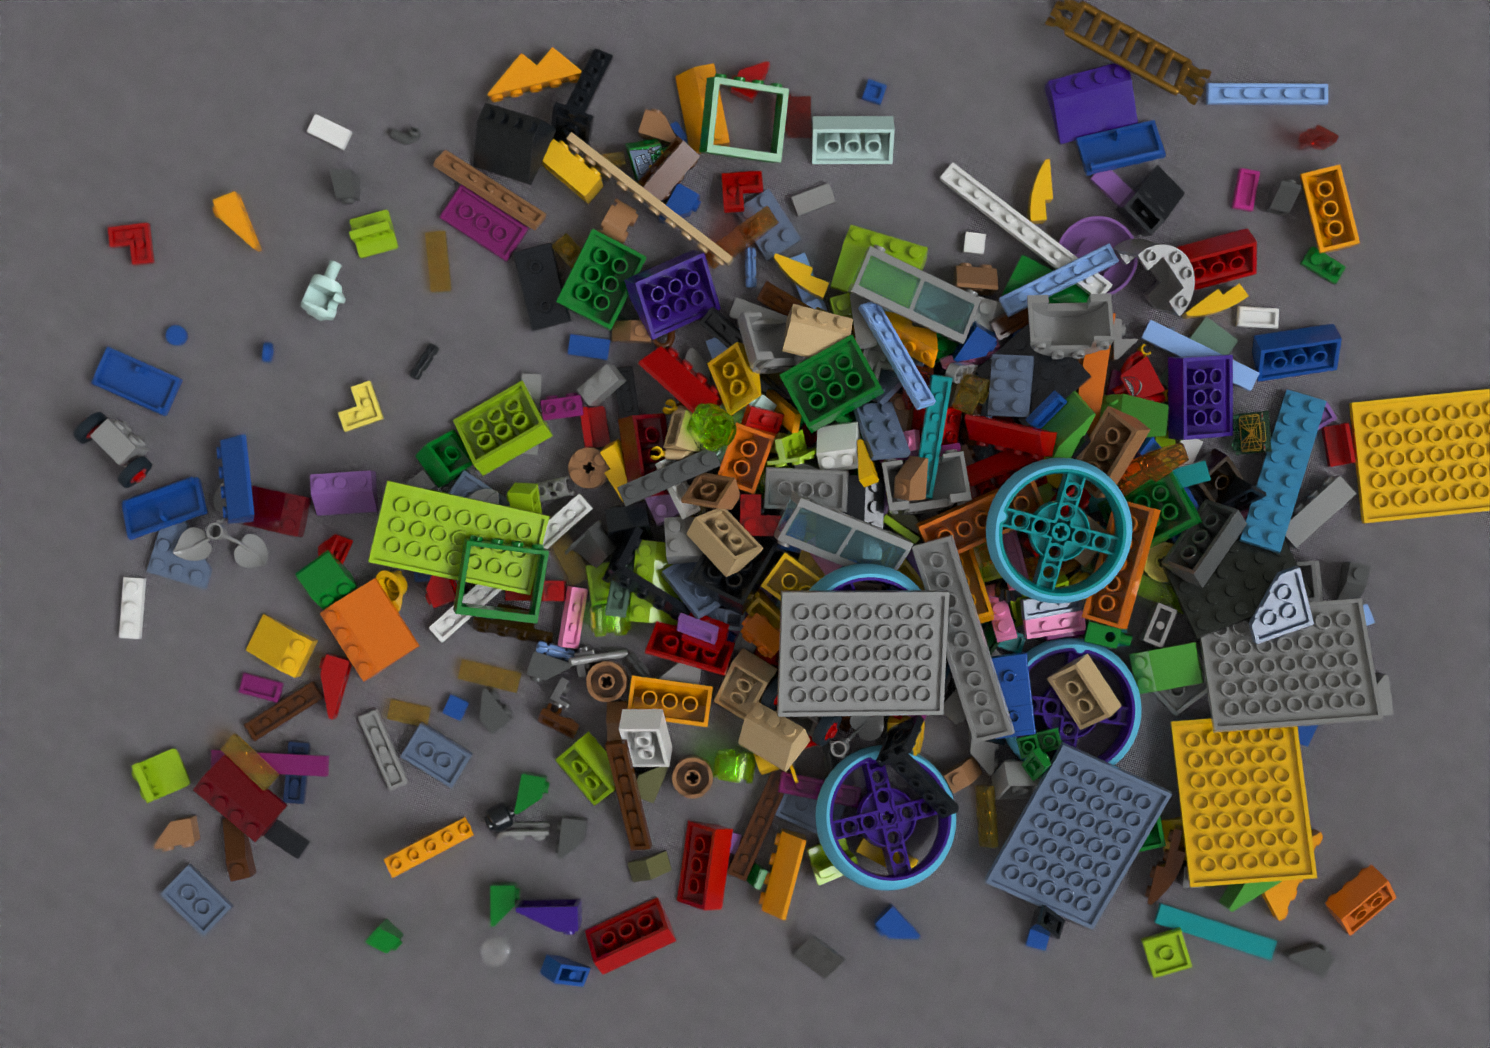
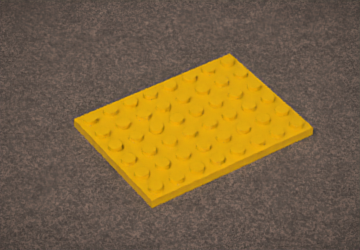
[1349,389,1490,524]
[1170,718,1317,887]

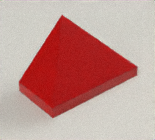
[318,534,353,564]

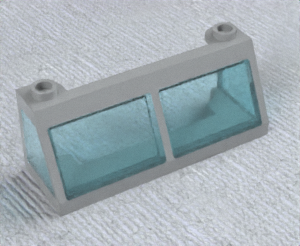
[847,244,981,344]
[773,490,913,585]

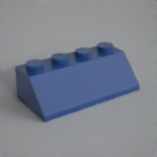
[1252,324,1342,382]
[216,434,254,524]

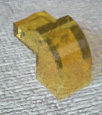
[952,373,990,415]

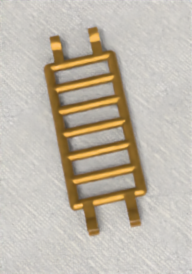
[1045,0,1212,106]

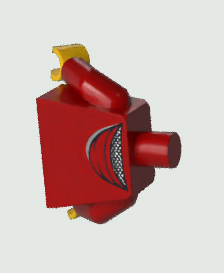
[1112,344,1168,403]

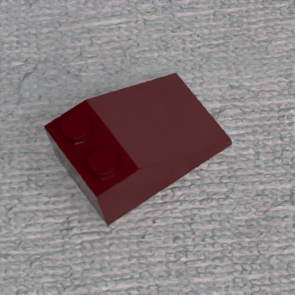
[243,485,312,537]

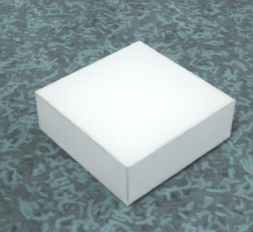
[963,232,986,255]

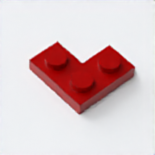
[721,171,763,213]
[107,222,155,266]
[740,494,781,536]

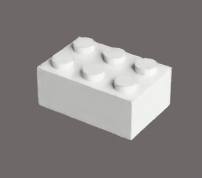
[619,709,673,767]

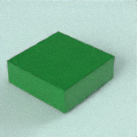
[746,863,768,890]

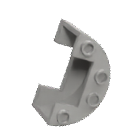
[1112,239,1195,316]
[1027,293,1115,360]
[738,311,809,374]
[881,449,972,515]

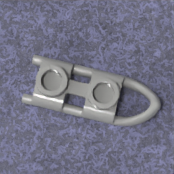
[535,475,575,502]
[497,822,550,840]

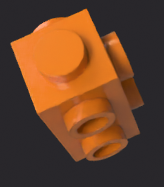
[740,612,780,659]

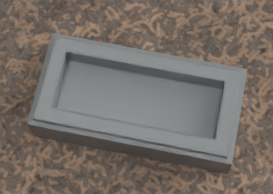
[791,183,836,217]

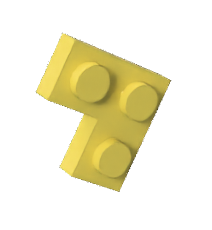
[338,380,384,432]

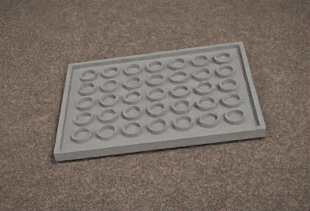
[777,590,949,717]
[1199,598,1383,733]

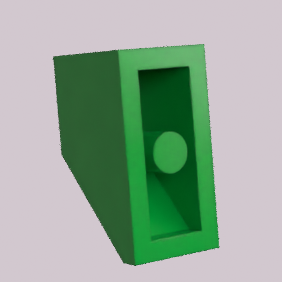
[514,771,550,814]
[490,882,521,927]
[365,919,404,954]

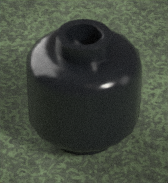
[483,802,515,833]

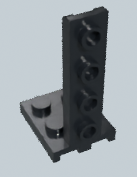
[551,48,613,146]
[602,526,691,621]
[876,715,959,819]

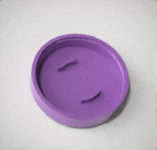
[1058,216,1138,295]

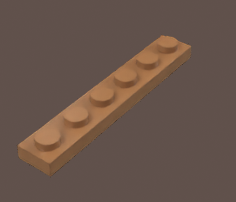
[433,150,547,231]

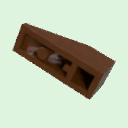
[223,818,257,882]

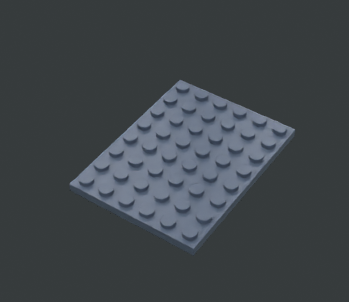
[984,742,1172,930]

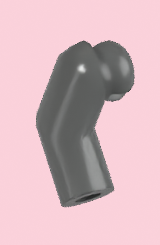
[390,127,421,145]

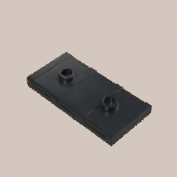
[513,243,572,332]

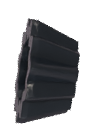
[994,578,1022,603]

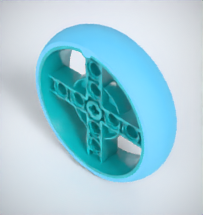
[986,458,1132,603]

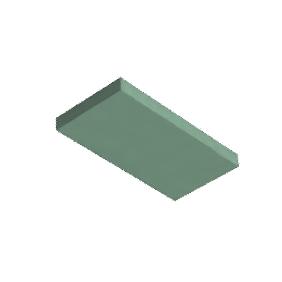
[1159,317,1239,389]

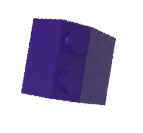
[516,899,582,935]

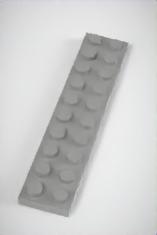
[912,535,1015,743]

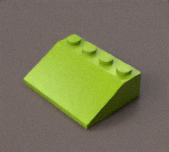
[831,224,928,309]
[453,380,553,476]
[629,540,683,625]

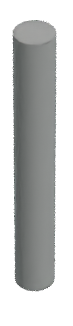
[568,649,628,666]

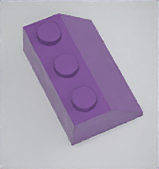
[310,471,378,516]

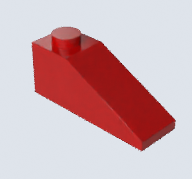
[505,580,566,601]
[319,653,352,720]

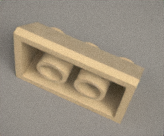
[782,304,853,358]
[687,508,763,577]
[1047,653,1122,730]
[738,702,811,772]

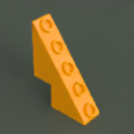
[487,47,582,102]
[884,311,938,368]
[383,817,474,878]
[1261,829,1323,921]

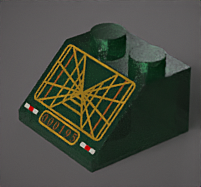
[1232,411,1272,456]

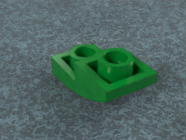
[1016,727,1062,759]

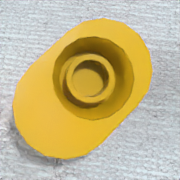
[376,570,408,612]

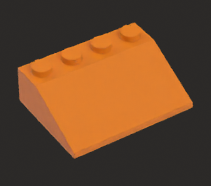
[320,578,420,682]

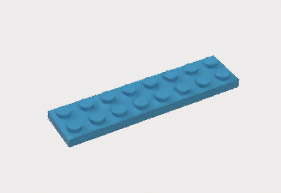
[1239,389,1327,553]

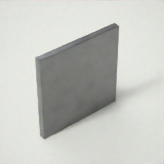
[792,934,845,979]

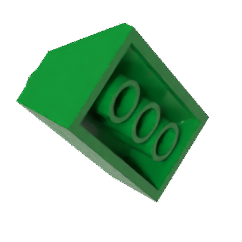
[1002,254,1089,304]

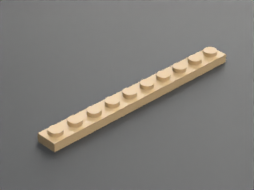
[566,132,733,267]

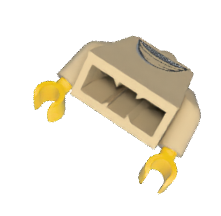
[650,399,712,461]

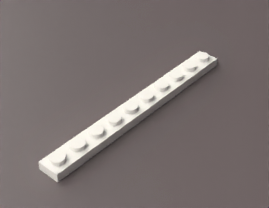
[940,162,1113,295]
[429,493,593,643]

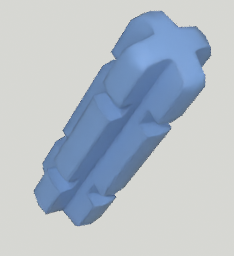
[745,248,756,288]
[536,641,575,661]

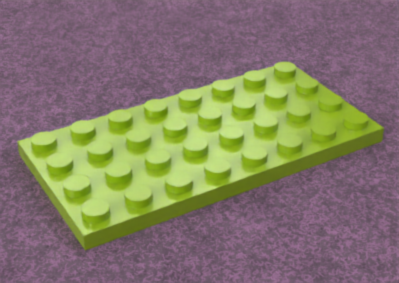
[368,480,550,595]

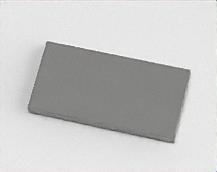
[764,467,849,512]

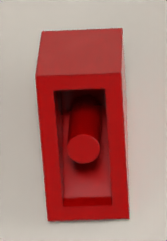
[731,61,770,104]

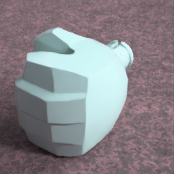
[300,260,346,321]

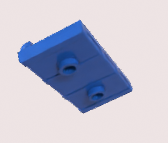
[1076,120,1166,176]
[91,346,183,416]
[121,476,208,540]
[991,652,1036,739]

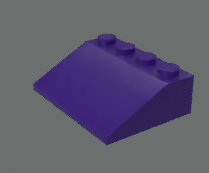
[1044,63,1138,145]
[624,250,721,340]
[1168,355,1233,440]

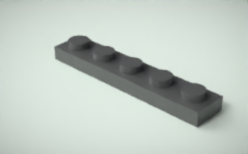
[617,446,721,507]

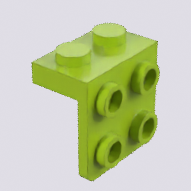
[131,748,191,803]

